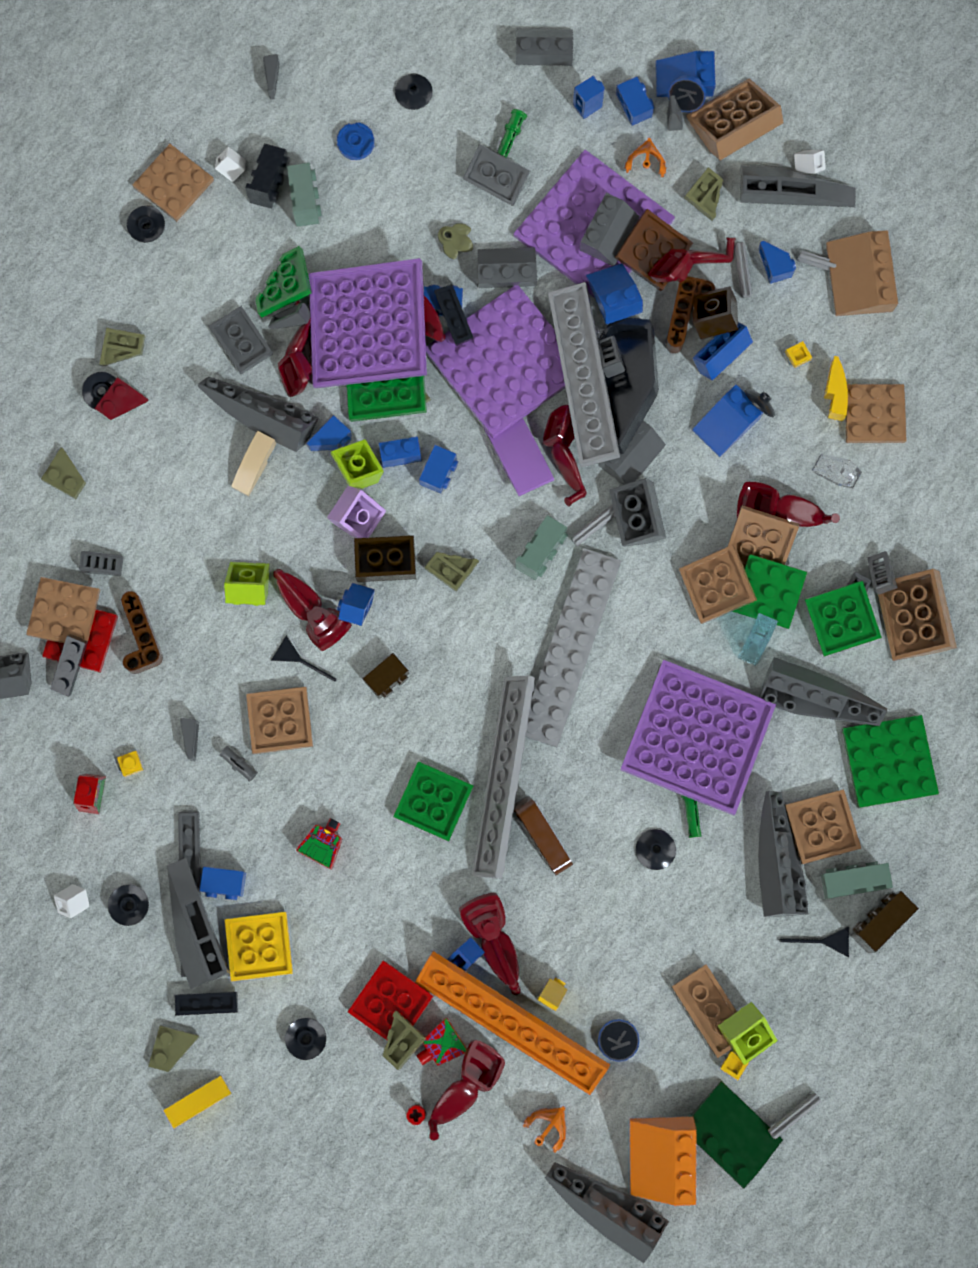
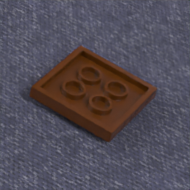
[615,209,693,291]

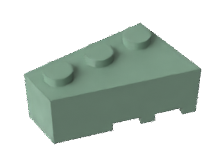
[287,163,322,227]
[515,515,568,581]
[820,861,893,899]

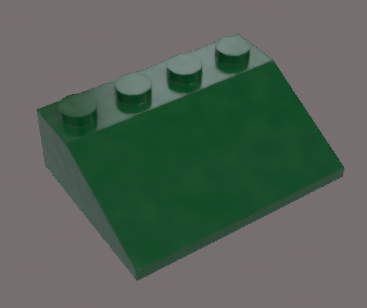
[689,1081,783,1189]

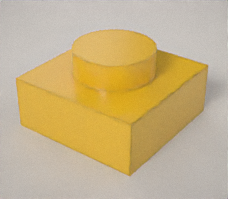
[785,341,813,368]
[117,751,144,777]
[720,1051,749,1080]

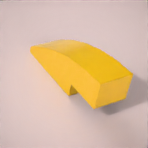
[824,356,848,421]
[163,1076,232,1129]

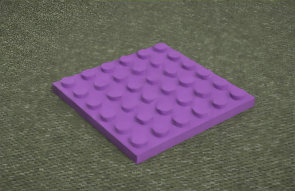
[513,150,675,298]
[309,258,427,388]
[426,285,566,438]
[620,660,776,816]

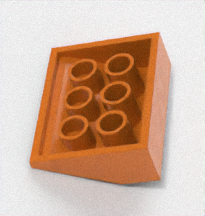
[630,1117,696,1206]

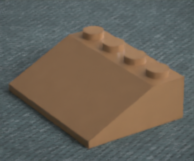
[686,78,784,160]
[826,230,898,316]
[878,569,957,661]

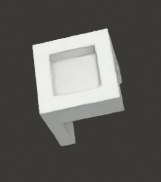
[215,147,246,182]
[794,150,826,174]
[54,884,89,918]

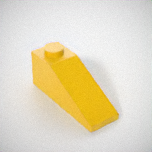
[537,977,568,1011]

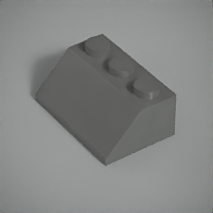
[516,28,573,66]
[580,192,640,266]
[477,247,537,288]
[598,420,666,485]
[609,478,666,547]

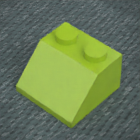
[331,439,384,489]
[224,562,270,606]
[718,1002,778,1065]

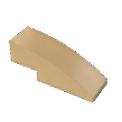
[231,431,276,496]

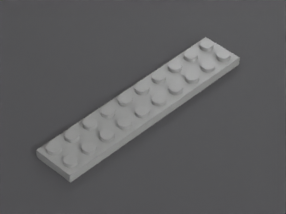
[548,282,620,467]
[525,548,621,748]
[472,675,535,879]

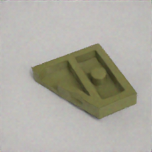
[684,167,723,221]
[99,328,146,366]
[41,448,86,500]
[424,552,479,592]
[383,1011,426,1070]
[148,1026,199,1072]

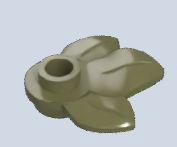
[437,223,473,260]

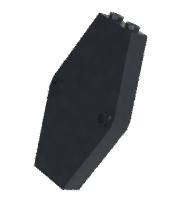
[599,318,659,454]

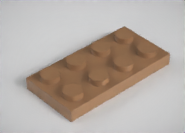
[671,964,737,1058]

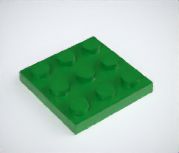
[732,554,807,629]
[805,581,882,657]
[393,761,474,842]

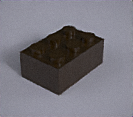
[354,535,416,582]
[850,891,919,953]

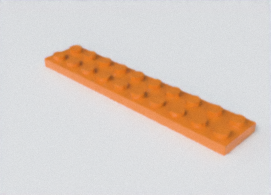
[415,951,610,1095]

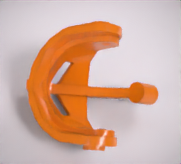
[625,138,666,178]
[522,1106,567,1153]

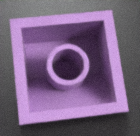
[327,486,386,538]

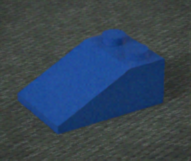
[656,51,716,97]
[586,263,643,324]
[692,385,763,457]

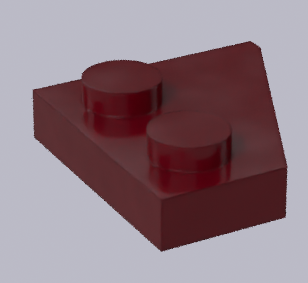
[95,377,149,420]

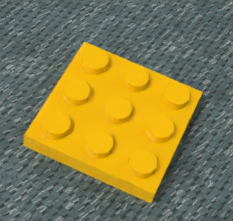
[225,912,293,982]

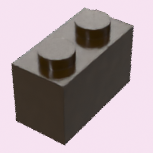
[362,653,410,699]

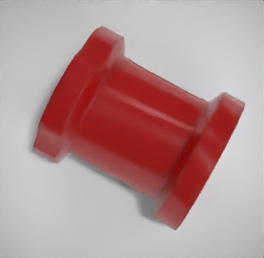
[406,1105,426,1125]

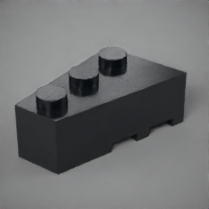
[245,143,290,209]

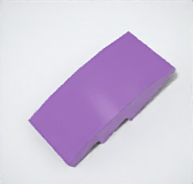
[484,418,554,496]

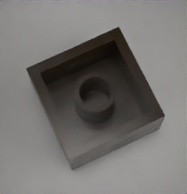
[693,286,738,339]

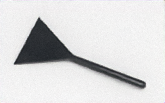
[271,635,337,682]
[779,927,849,958]

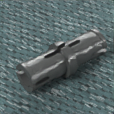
[219,746,258,782]

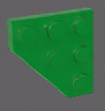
[255,246,312,318]

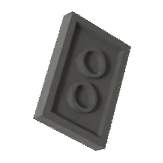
[463,144,531,206]
[209,306,273,375]

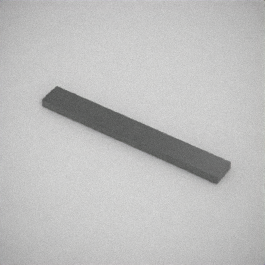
[178,812,201,977]

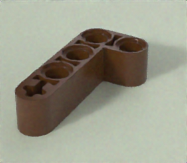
[666,276,715,354]
[121,591,163,674]
[514,795,573,876]

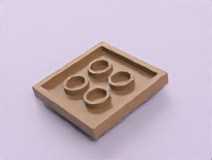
[133,144,214,222]
[845,384,907,443]
[727,505,800,568]
[679,545,757,624]
[26,577,100,643]
[246,687,313,754]
[785,789,861,865]

